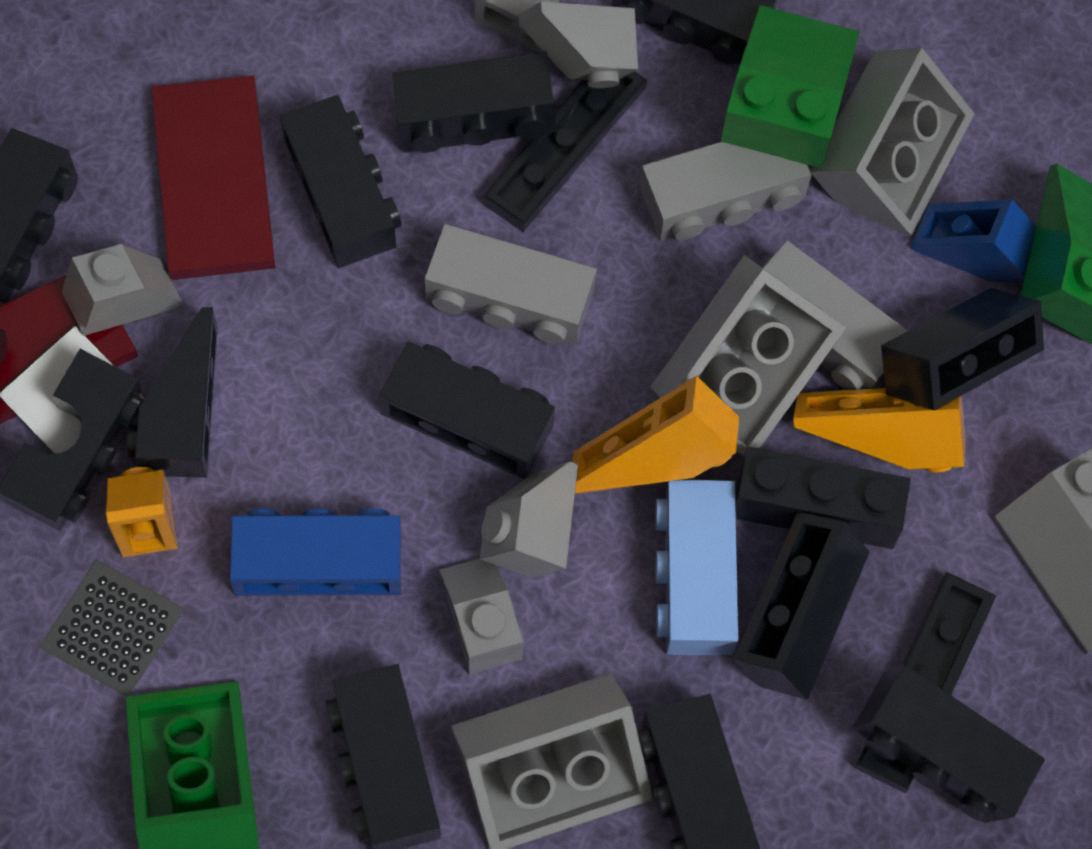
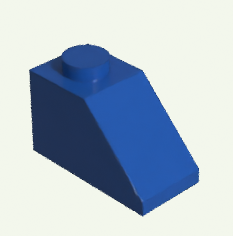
[911,199,1036,280]

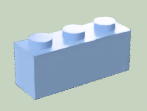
[655,480,738,655]

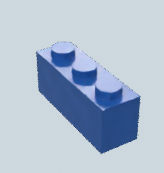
[230,509,402,596]

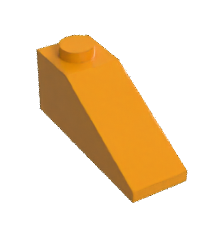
[572,376,739,494]
[793,388,966,473]

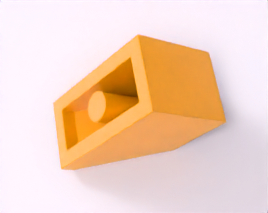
[106,467,178,557]

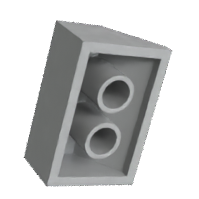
[810,47,975,235]
[651,255,846,456]
[993,449,1092,654]
[451,673,653,849]

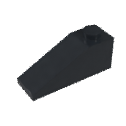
[127,307,218,478]

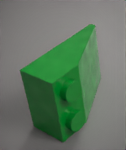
[720,5,860,168]
[1021,163,1092,344]
[126,681,259,849]

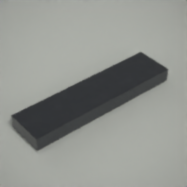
[482,71,647,232]
[854,571,997,793]

